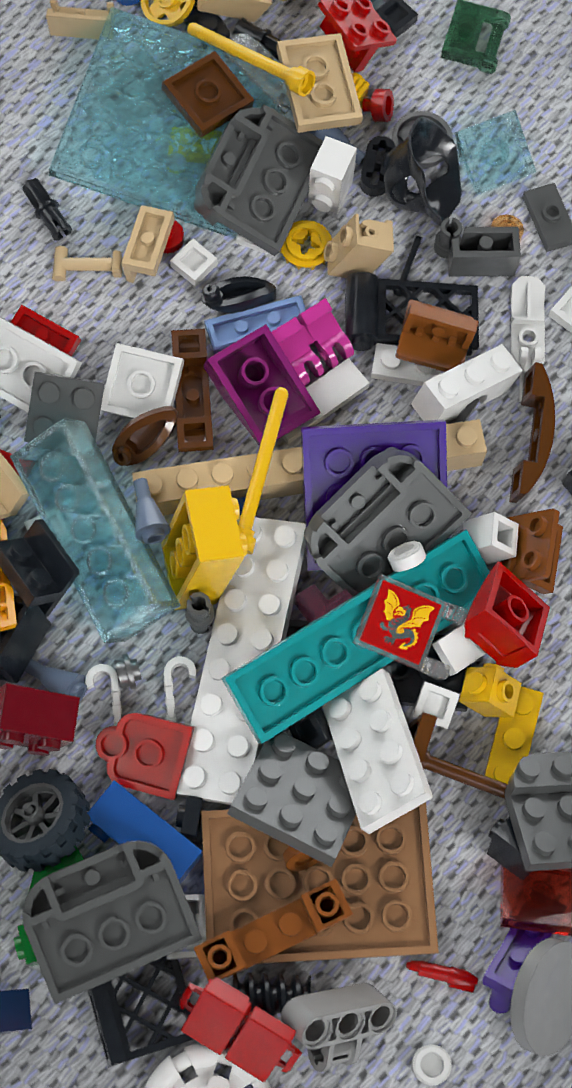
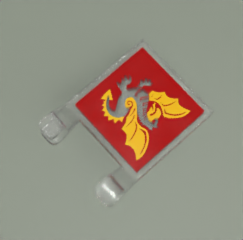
[353,574,469,680]

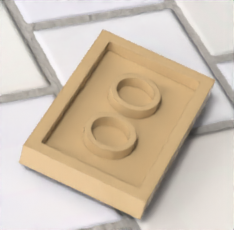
[276,33,363,133]

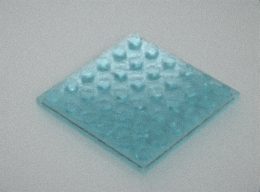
[49,7,287,239]

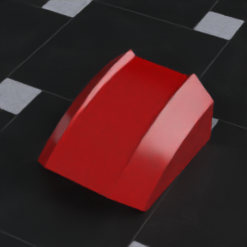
[465,561,550,668]

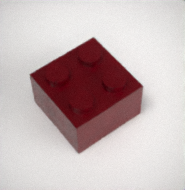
[0,683,80,756]

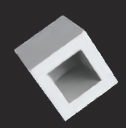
[462,512,519,565]

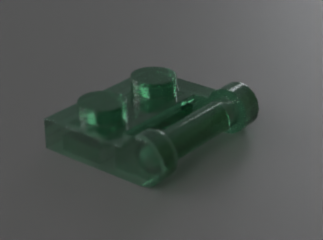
[440,0,511,74]

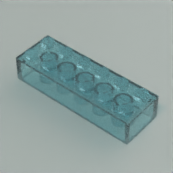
[10,418,181,643]

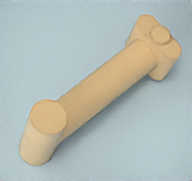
[52,246,123,281]

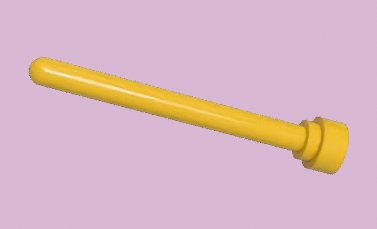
[187,23,316,97]
[238,387,288,554]

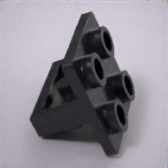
[0,519,80,617]

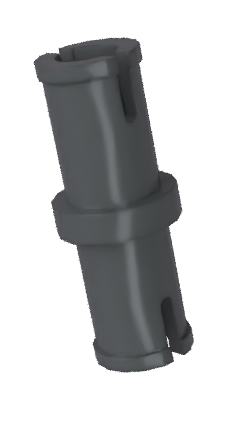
[185,592,214,634]

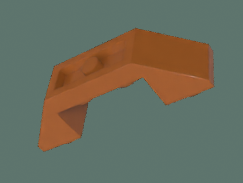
[193,878,353,981]

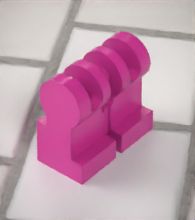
[272,298,354,386]

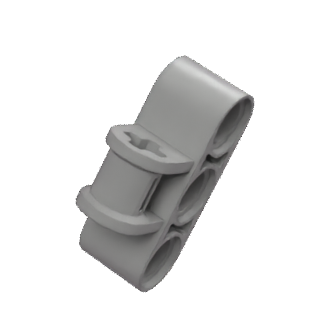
[281,983,397,1072]

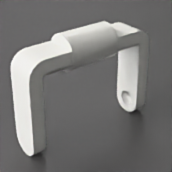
[167,894,207,959]

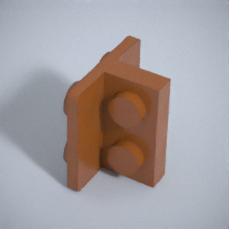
[395,300,479,372]
[496,508,563,594]

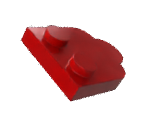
[95,712,194,800]

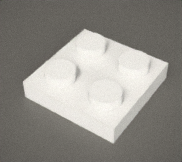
[101,343,185,419]

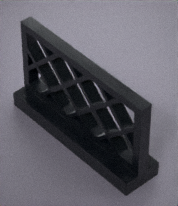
[87,955,194,1068]

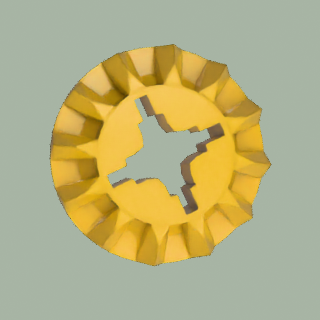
[280,220,332,270]

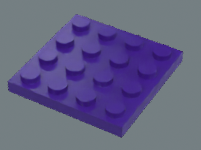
[301,420,448,571]

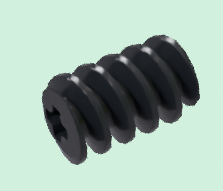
[232,972,311,1018]

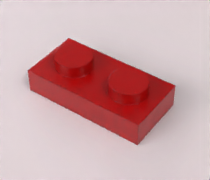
[11,304,81,357]

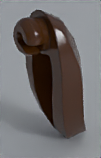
[112,406,178,466]

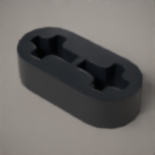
[360,136,396,197]

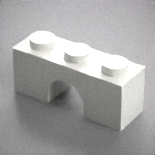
[411,344,523,423]

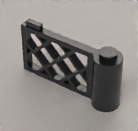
[345,272,479,356]

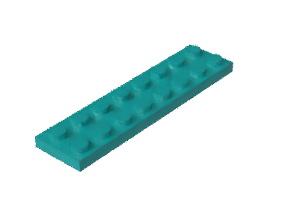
[221,529,490,744]

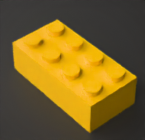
[161,485,248,610]

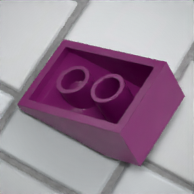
[203,324,321,446]

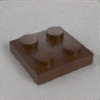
[161,51,254,138]

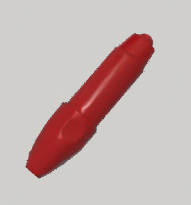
[406,960,478,993]

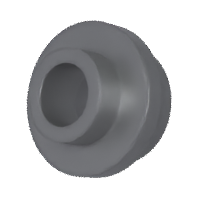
[114,653,142,690]

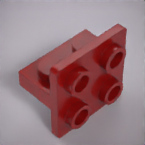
[317,0,397,72]

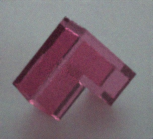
[295,584,352,623]

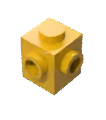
[459,663,522,718]

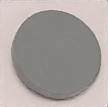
[510,938,572,1056]

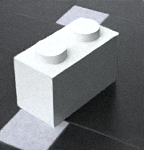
[308,136,357,214]

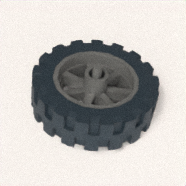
[0,769,90,872]

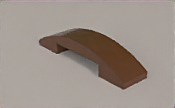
[171,328,214,452]
[509,362,555,503]

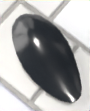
[201,276,276,313]

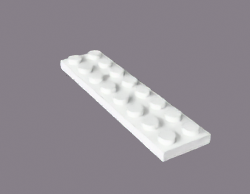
[176,515,306,805]

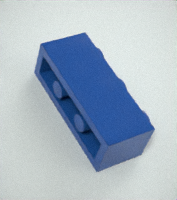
[87,780,203,884]

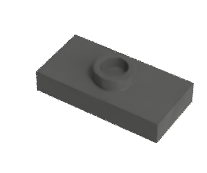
[522,183,572,252]

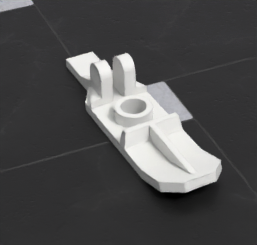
[511,276,545,402]

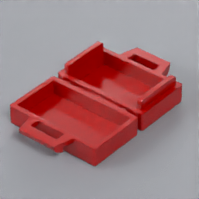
[179,977,303,1083]

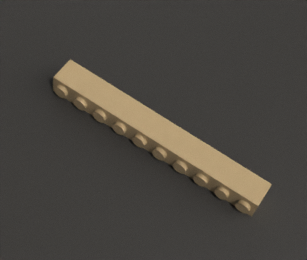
[132,419,487,515]

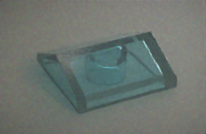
[455,110,536,195]

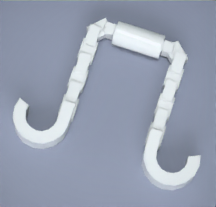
[85,656,197,726]

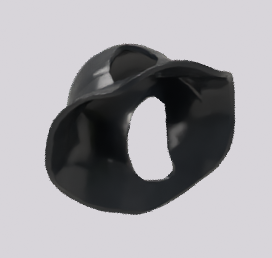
[383,117,462,227]

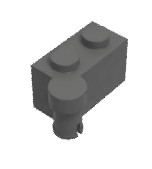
[434,218,521,277]

